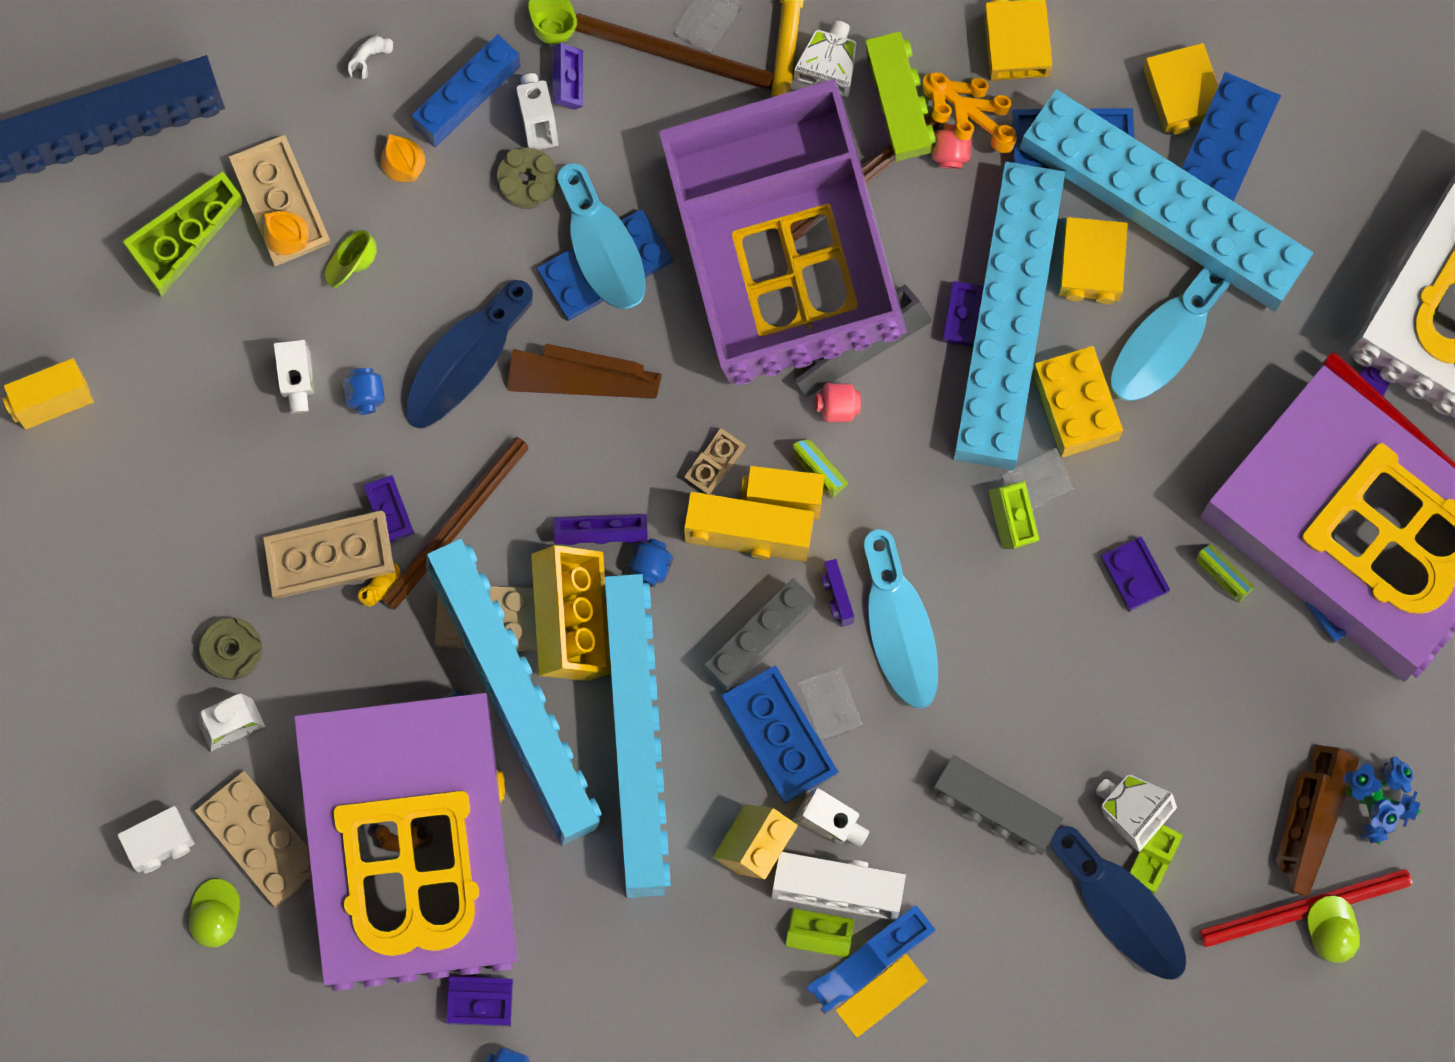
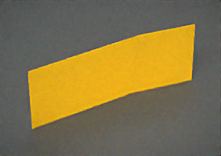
[835,954,928,1038]

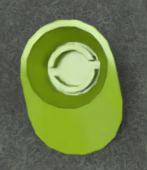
[528,0,577,45]
[325,230,377,288]
[189,879,240,948]
[1307,896,1360,963]

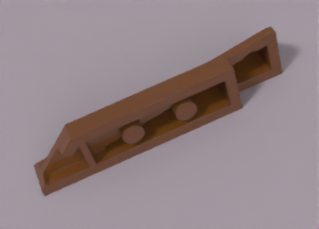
[507,344,662,399]
[1275,745,1359,897]

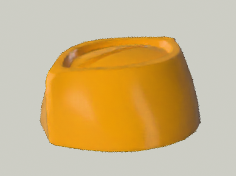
[380,134,425,182]
[263,210,309,255]

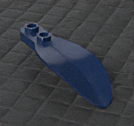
[407,280,533,429]
[1051,826,1186,980]

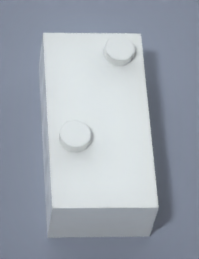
[772,852,906,921]

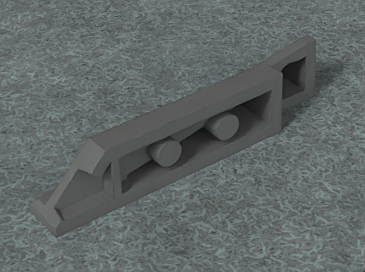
[795,284,931,397]

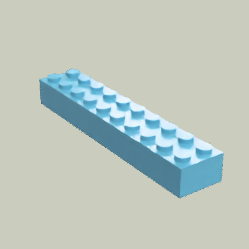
[1020,89,1314,312]
[954,161,1065,470]
[426,539,602,846]
[605,574,671,898]

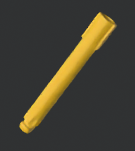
[771,0,804,97]

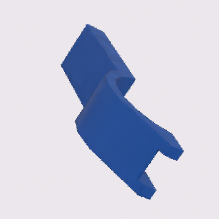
[805,905,936,1014]

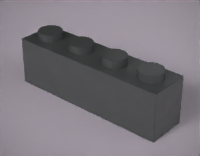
[704,578,815,693]
[933,755,1063,855]

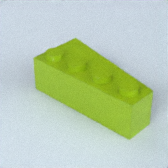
[866,31,936,162]
[123,171,243,297]

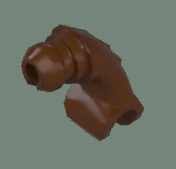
[374,824,433,853]

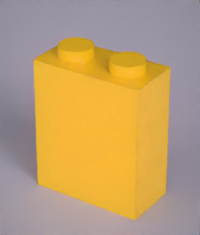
[984,0,1052,81]
[1143,43,1218,134]
[1059,217,1128,304]
[2,358,94,430]
[741,466,825,520]
[713,804,798,880]

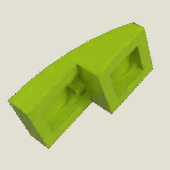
[1130,825,1183,895]

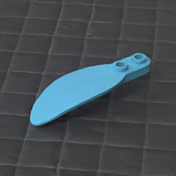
[558,163,646,309]
[1111,267,1230,401]
[863,529,938,709]

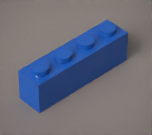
[412,34,521,147]

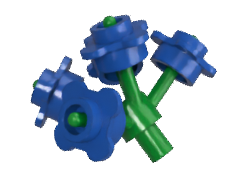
[1344,756,1421,845]

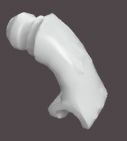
[348,35,393,79]

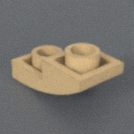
[684,428,747,495]

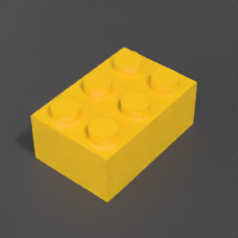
[1032,346,1123,458]

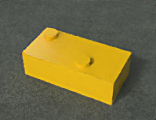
[685,492,814,562]
[531,545,611,681]

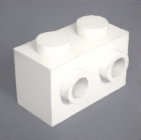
[117,806,195,874]

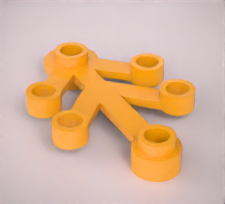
[922,72,1017,153]

